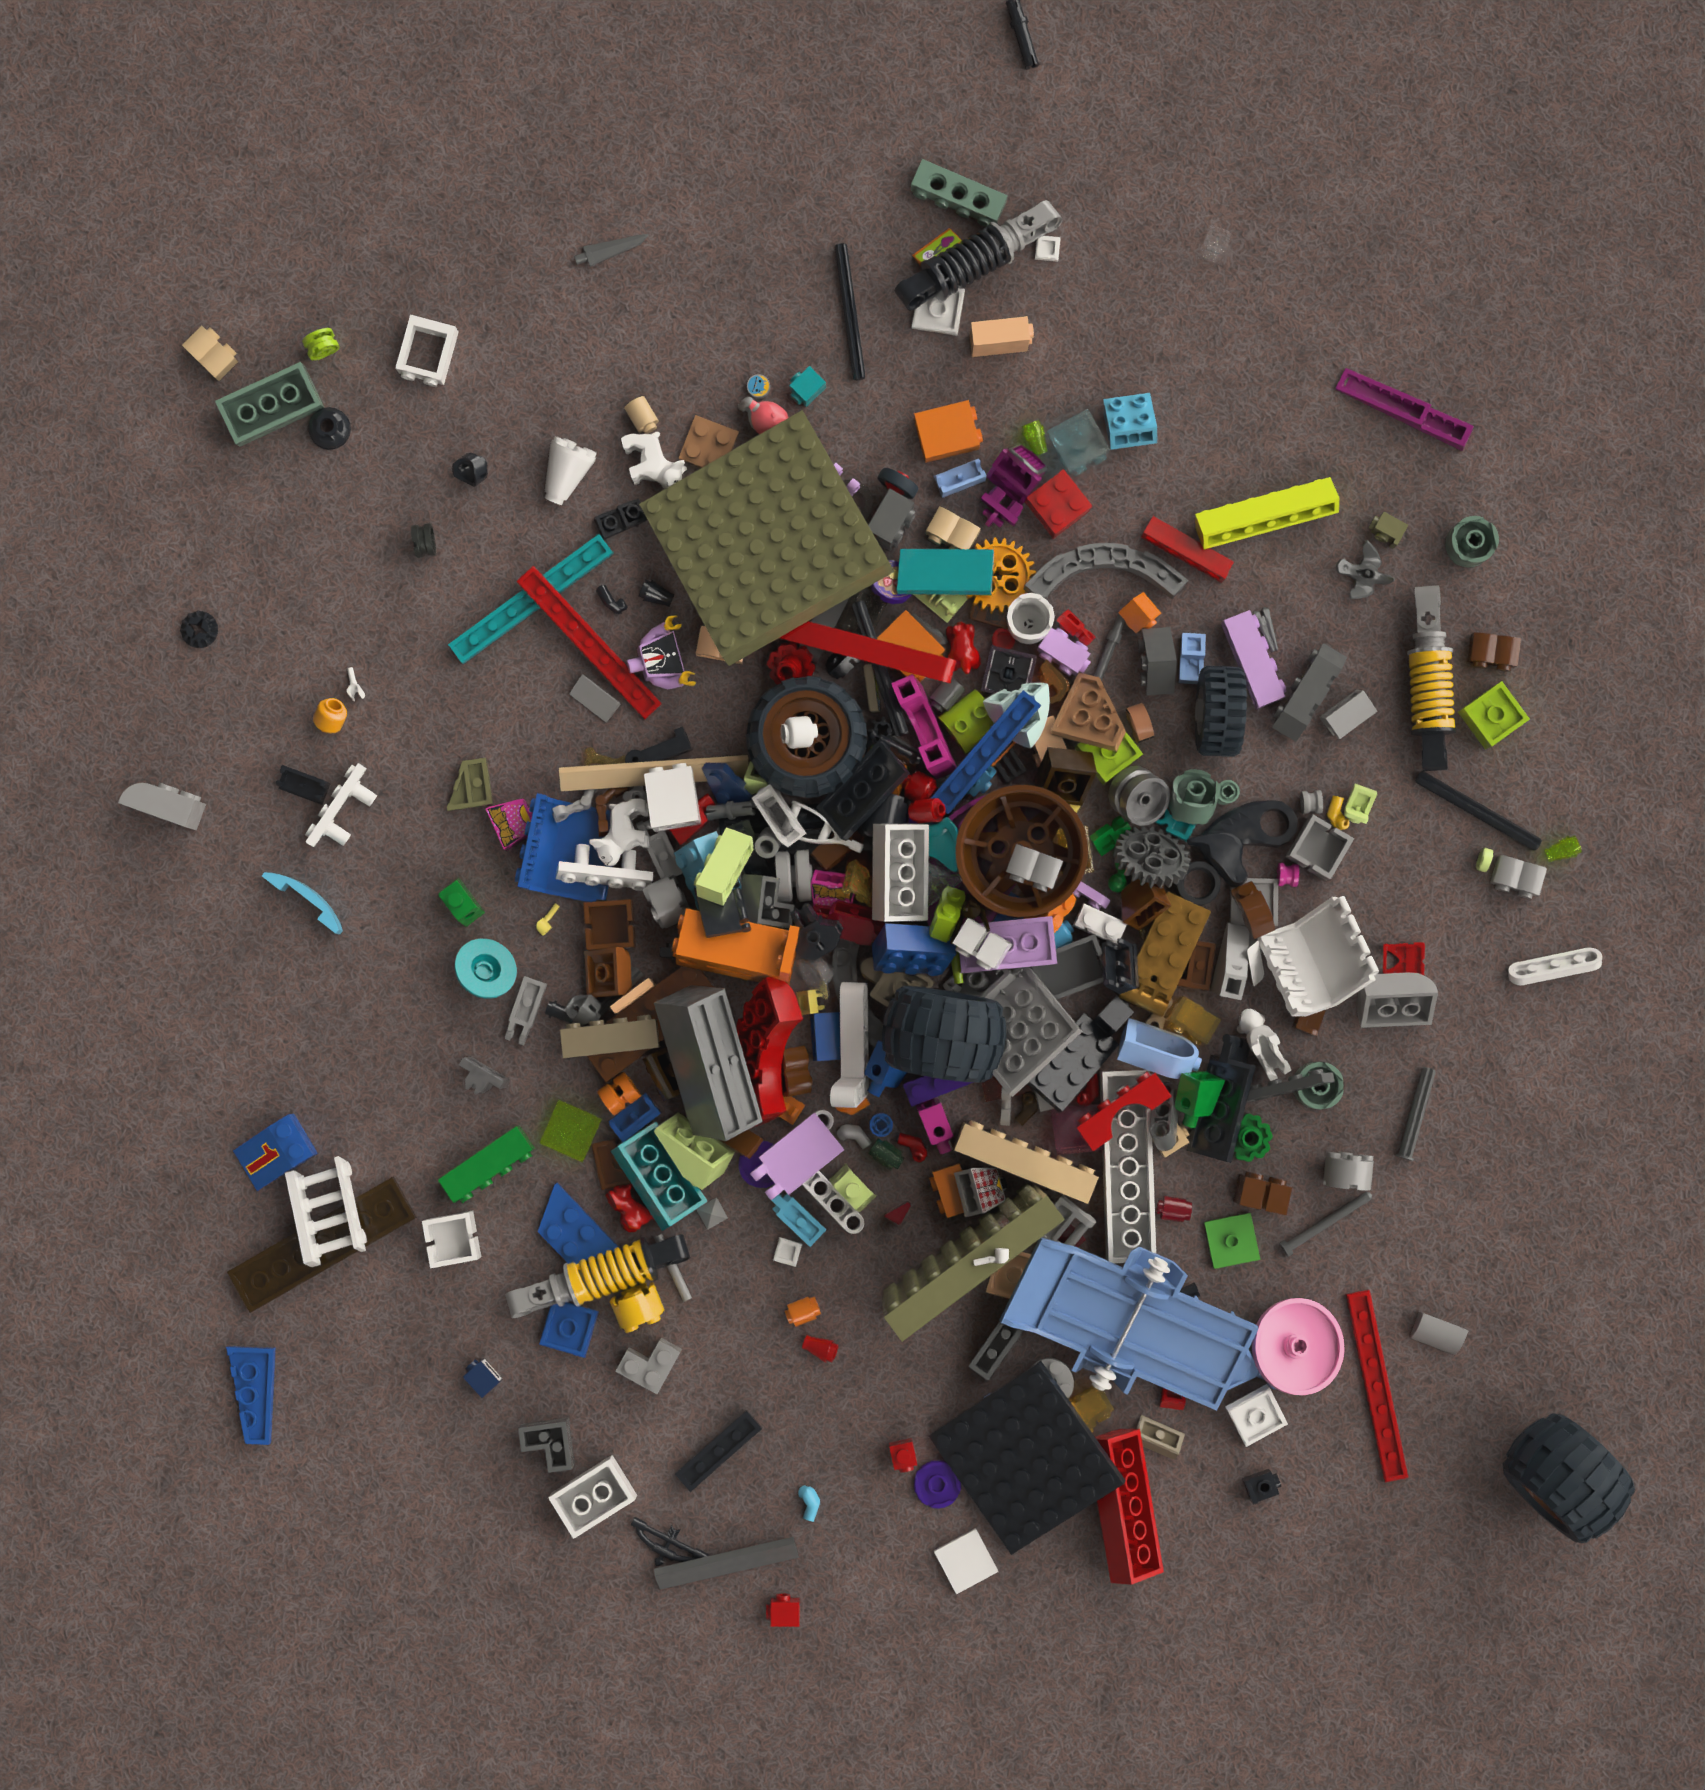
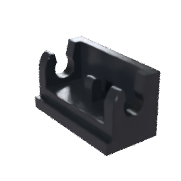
[276,765,331,805]
[1102,938,1139,994]

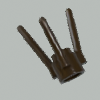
[950,894,990,945]

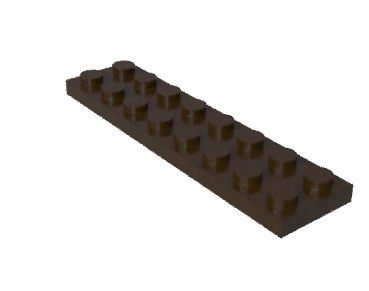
[227,1177,417,1313]

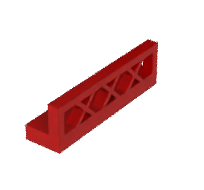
[1141,516,1234,583]

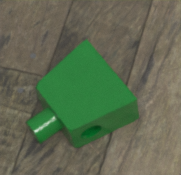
[438,877,485,927]
[1175,1071,1225,1128]

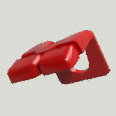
[1383,942,1425,975]

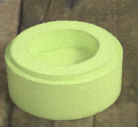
[1476,848,1493,872]

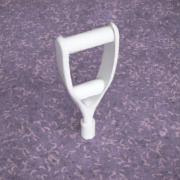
[782,800,864,853]

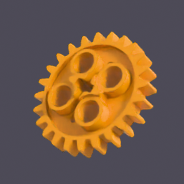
[966,537,1036,614]

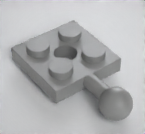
[1229,878,1278,954]

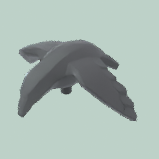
[1336,540,1395,599]

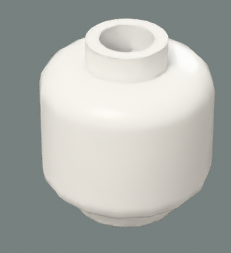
[781,716,818,749]

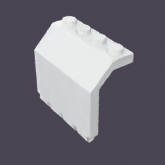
[1257,896,1379,1017]

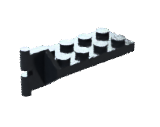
[1186,1034,1256,1163]

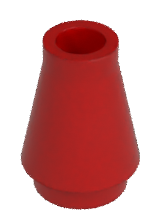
[802,1335,839,1363]

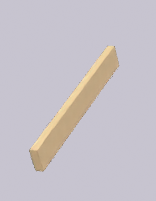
[559,755,748,791]

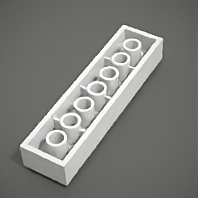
[1100,1070,1156,1263]

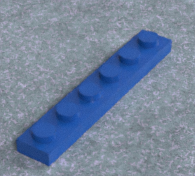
[930,690,1042,814]

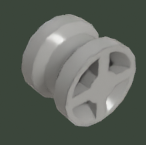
[1300,790,1323,814]

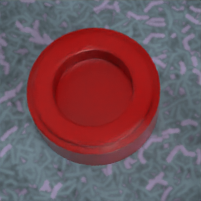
[992,628,1015,652]

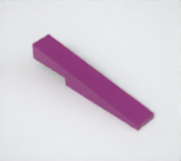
[1336,368,1474,451]

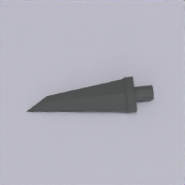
[574,234,648,267]

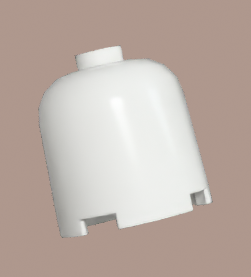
[1007,593,1055,644]

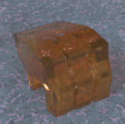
[1038,660,1070,706]

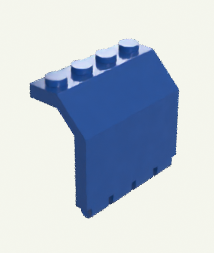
[515,793,613,902]

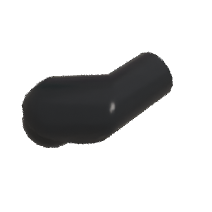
[596,585,628,614]

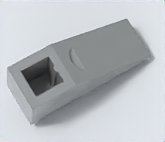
[1210,922,1250,1000]

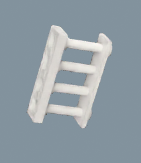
[285,1156,367,1267]

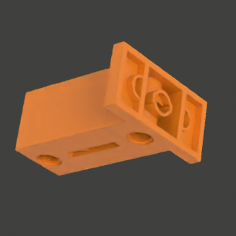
[672,908,800,985]

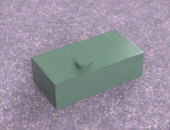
[215,362,324,447]

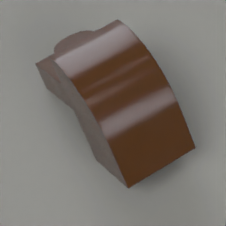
[1230,881,1276,939]

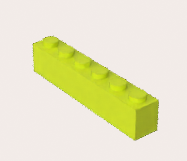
[1195,477,1340,549]

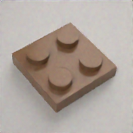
[679,415,739,468]

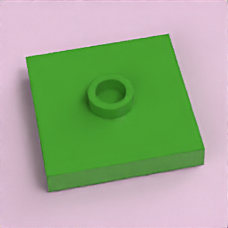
[1204,1212,1260,1269]

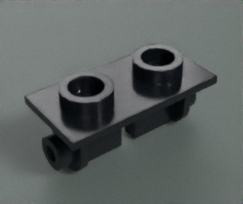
[825,633,861,680]

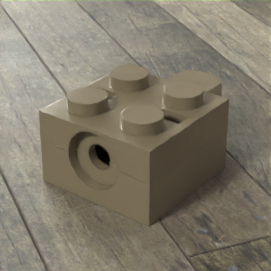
[861,957,935,1007]

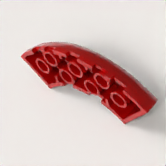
[736,977,803,1129]

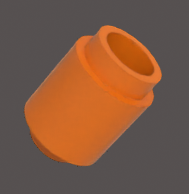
[785,1296,821,1327]

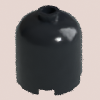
[859,794,912,847]

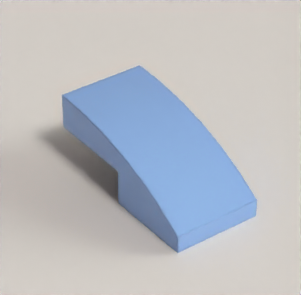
[1179,633,1206,684]

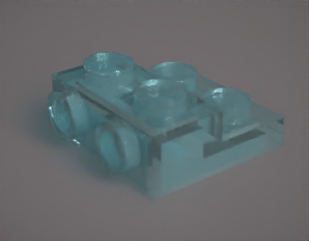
[1046,409,1110,476]

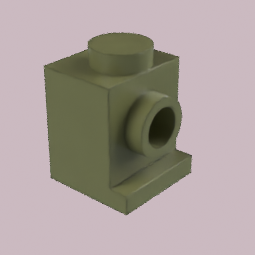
[1368,512,1408,549]

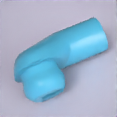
[798,1485,820,1522]

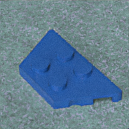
[538,1182,620,1264]

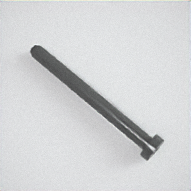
[1279,1192,1372,1257]

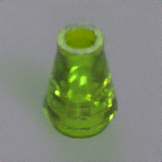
[1022,420,1048,456]
[1544,835,1582,862]

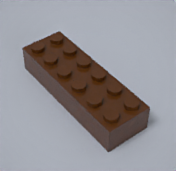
[587,966,715,1082]

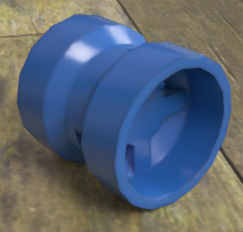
[869,1113,893,1137]

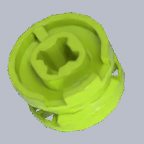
[302,328,340,360]

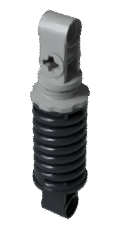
[894,200,1062,311]

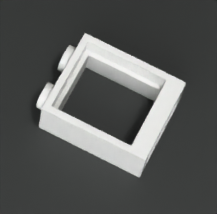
[396,315,458,387]

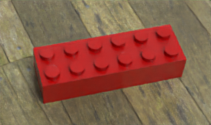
[1095,1429,1164,1585]

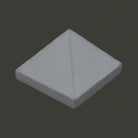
[696,1197,728,1230]

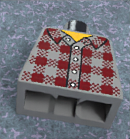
[954,1168,1007,1217]

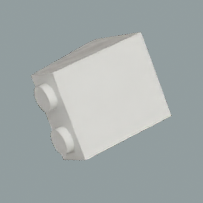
[644,763,702,832]

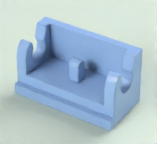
[934,458,986,498]

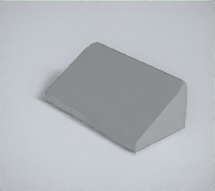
[570,674,621,723]

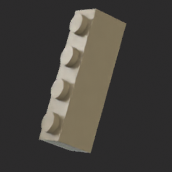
[560,1015,660,1058]

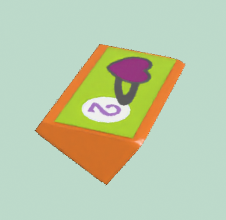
[912,228,962,267]

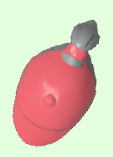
[738,397,788,434]

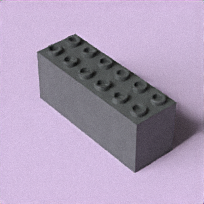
[654,985,763,1141]

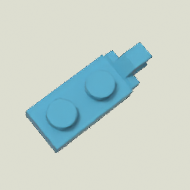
[768,1194,826,1247]

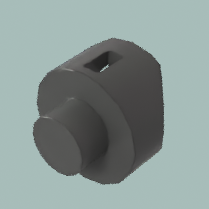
[565,995,601,1026]

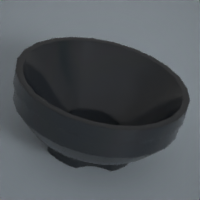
[308,407,351,450]

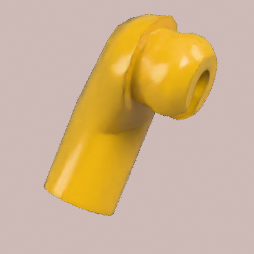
[1327,795,1350,830]

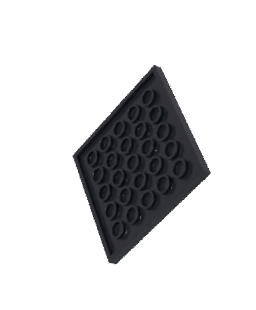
[928,1361,1126,1555]

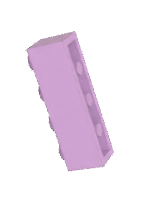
[1221,610,1286,710]

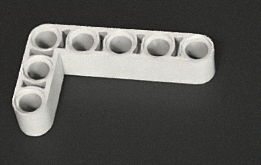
[830,982,869,1108]
[802,1110,864,1234]

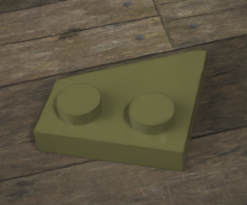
[447,758,493,811]

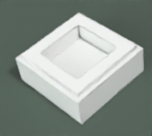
[1035,236,1060,262]
[773,1237,802,1267]

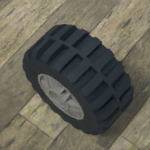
[1195,666,1247,757]

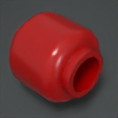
[902,771,939,802]

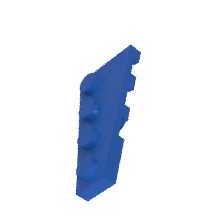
[226,1346,276,1445]

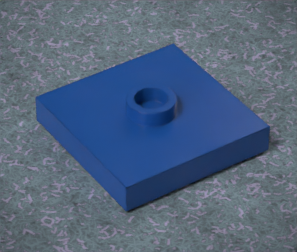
[539,1302,599,1358]

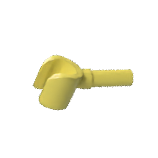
[536,903,560,935]

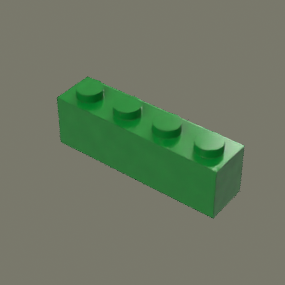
[438,1125,535,1204]

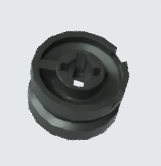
[411,523,436,558]

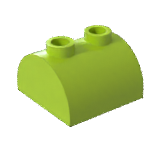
[937,689,994,755]

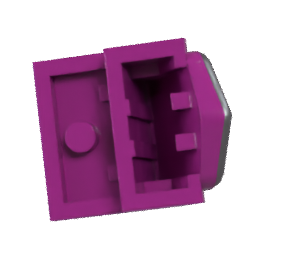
[986,444,1047,505]

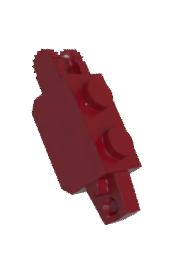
[808,900,887,946]

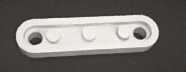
[1508,948,1602,985]

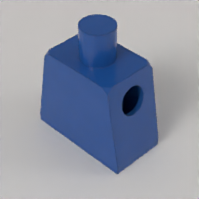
[864,1040,907,1097]

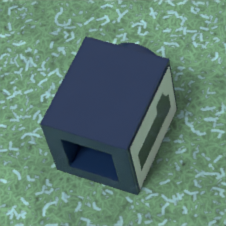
[463,1358,503,1398]

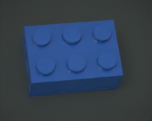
[872,923,956,976]

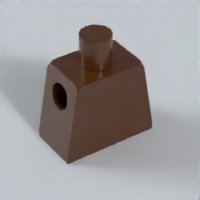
[1121,876,1171,931]

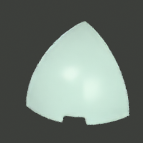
[983,683,1050,748]

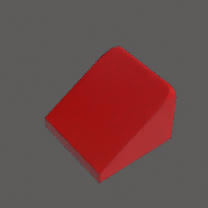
[1159,1387,1186,1410]

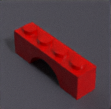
[1075,1071,1172,1151]

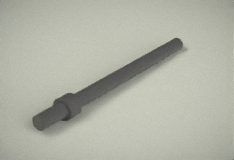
[1067,614,1125,747]

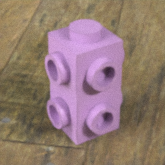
[1037,628,1091,676]

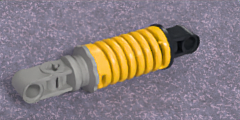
[1407,585,1456,772]
[505,1235,691,1318]

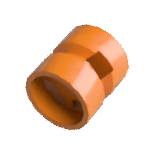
[597,1072,641,1116]

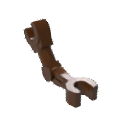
[595,787,629,837]

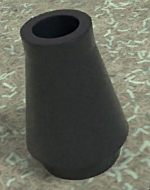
[638,579,675,607]

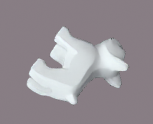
[621,432,687,489]
[589,799,649,866]
[1237,1009,1291,1081]

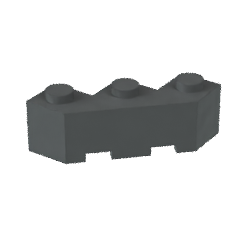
[1272,643,1347,742]

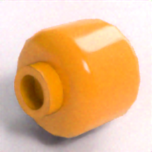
[313,698,347,733]

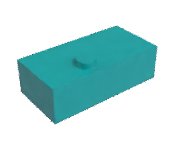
[611,1122,708,1231]

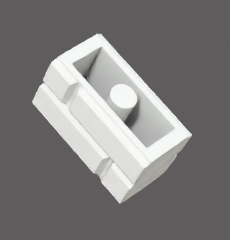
[1073,904,1127,945]

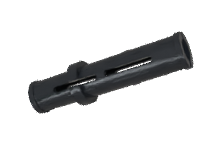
[1005,0,1039,70]

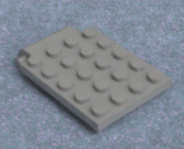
[942,967,1083,1097]

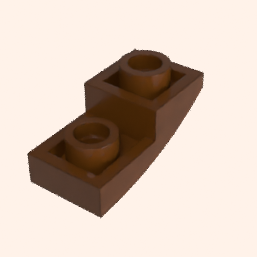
[811,830,864,871]
[718,1130,763,1159]

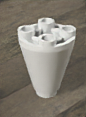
[545,436,596,505]

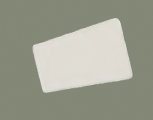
[1247,941,1264,986]

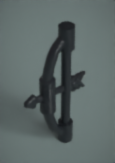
[631,1517,709,1566]

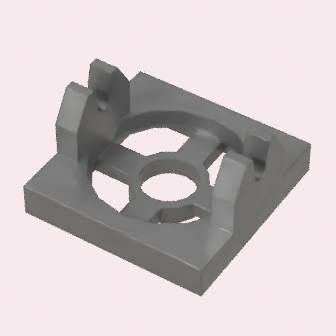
[459,1057,510,1094]

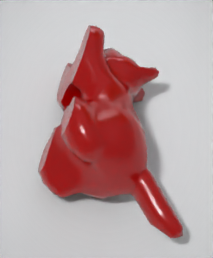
[946,622,981,674]
[605,1183,655,1233]

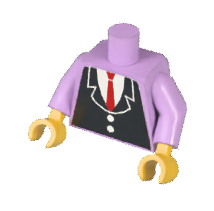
[627,615,696,690]

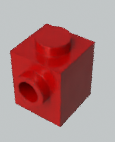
[889,1438,918,1473]
[766,1593,800,1627]

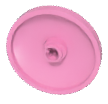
[1252,1298,1344,1395]

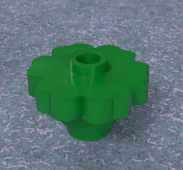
[1234,1113,1273,1162]

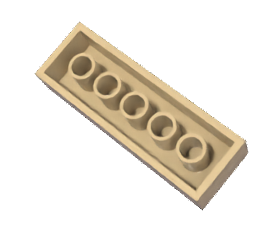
[953,1120,1099,1204]

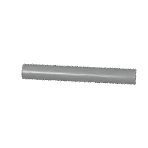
[654,1233,692,1302]

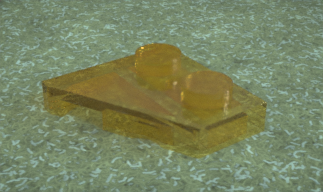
[842,859,873,908]

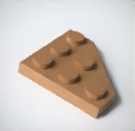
[1051,673,1126,752]

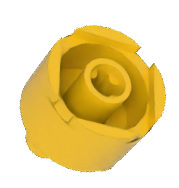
[610,1282,664,1333]

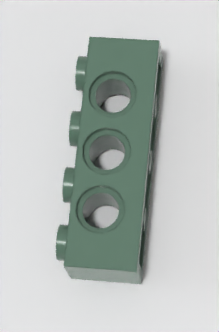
[911,159,1008,227]

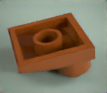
[584,947,632,998]

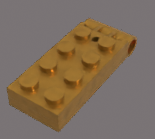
[1119,892,1211,1017]

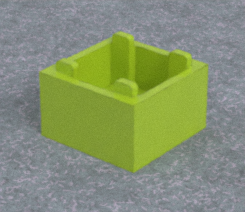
[1458,681,1530,750]
[1075,732,1143,785]

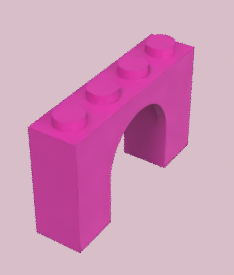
[891,674,957,779]

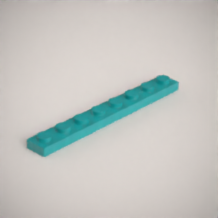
[448,534,614,664]

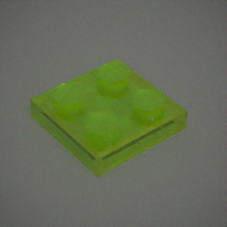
[540,1100,602,1162]

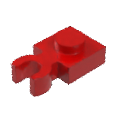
[1056,609,1096,647]

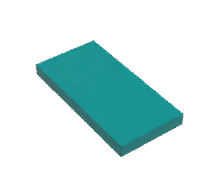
[897,549,994,595]

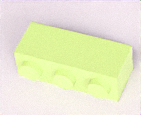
[694,827,753,906]

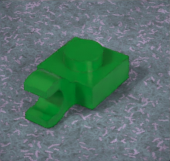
[1089,816,1131,857]

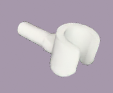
[347,667,365,701]
[973,1248,1009,1266]

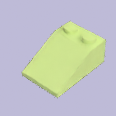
[654,1112,735,1190]

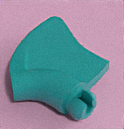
[919,817,959,872]

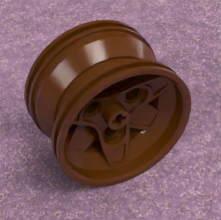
[956,785,1088,917]

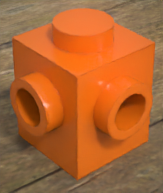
[1118,592,1161,634]

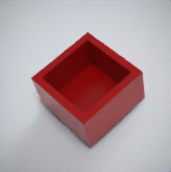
[1025,469,1092,539]

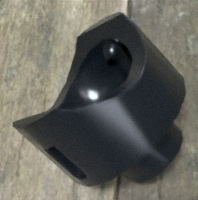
[452,453,488,487]

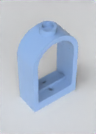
[1117,1018,1202,1079]

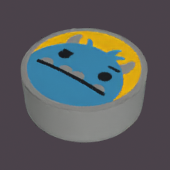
[747,374,770,399]

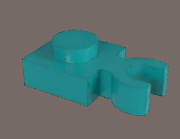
[1154,809,1197,842]

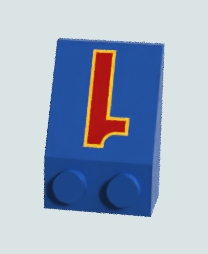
[233,1114,318,1191]

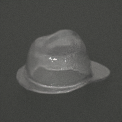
[795,957,834,1000]

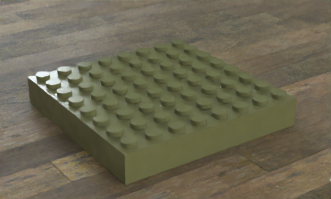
[639,410,894,666]
[882,1183,1065,1342]

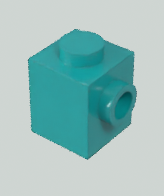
[789,366,826,407]

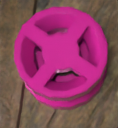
[1277,863,1299,887]

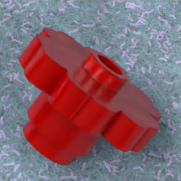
[767,642,816,685]

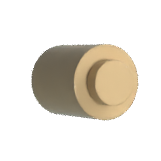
[624,396,659,434]

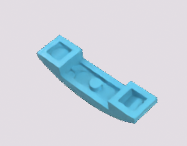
[262,872,343,934]

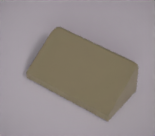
[1136,1415,1185,1460]

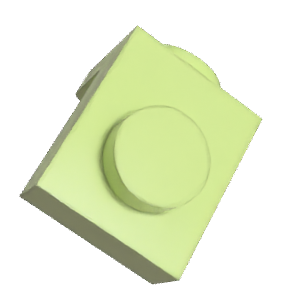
[1344,784,1377,824]

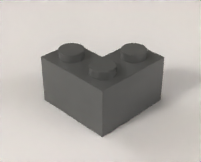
[1137,627,1177,696]
[741,874,794,928]
[518,1417,575,1473]

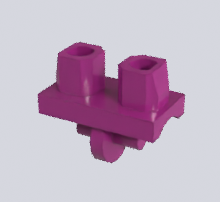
[981,486,1023,528]

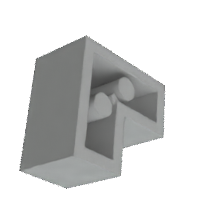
[615,1338,682,1394]

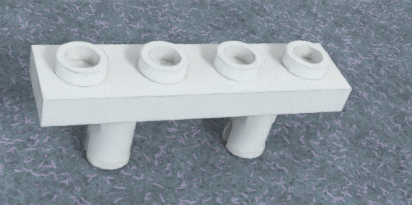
[305,763,377,847]
[556,844,653,891]

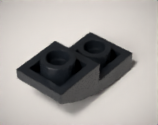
[594,498,648,540]

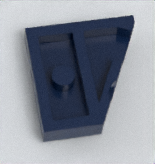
[702,762,757,805]

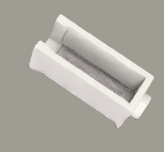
[752,784,806,847]

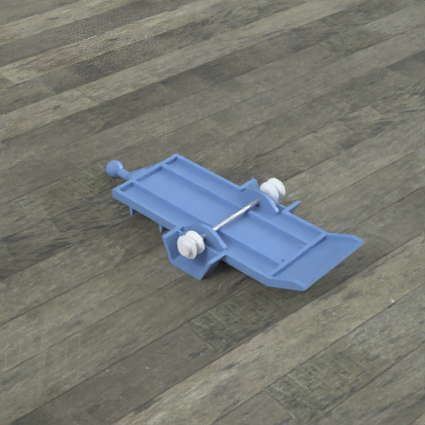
[999,1238,1277,1410]

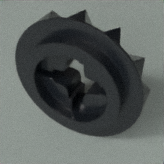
[180,610,218,648]

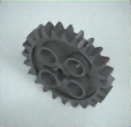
[1113,826,1191,889]

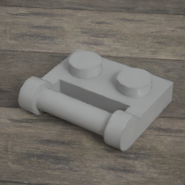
[1041,1195,1096,1246]

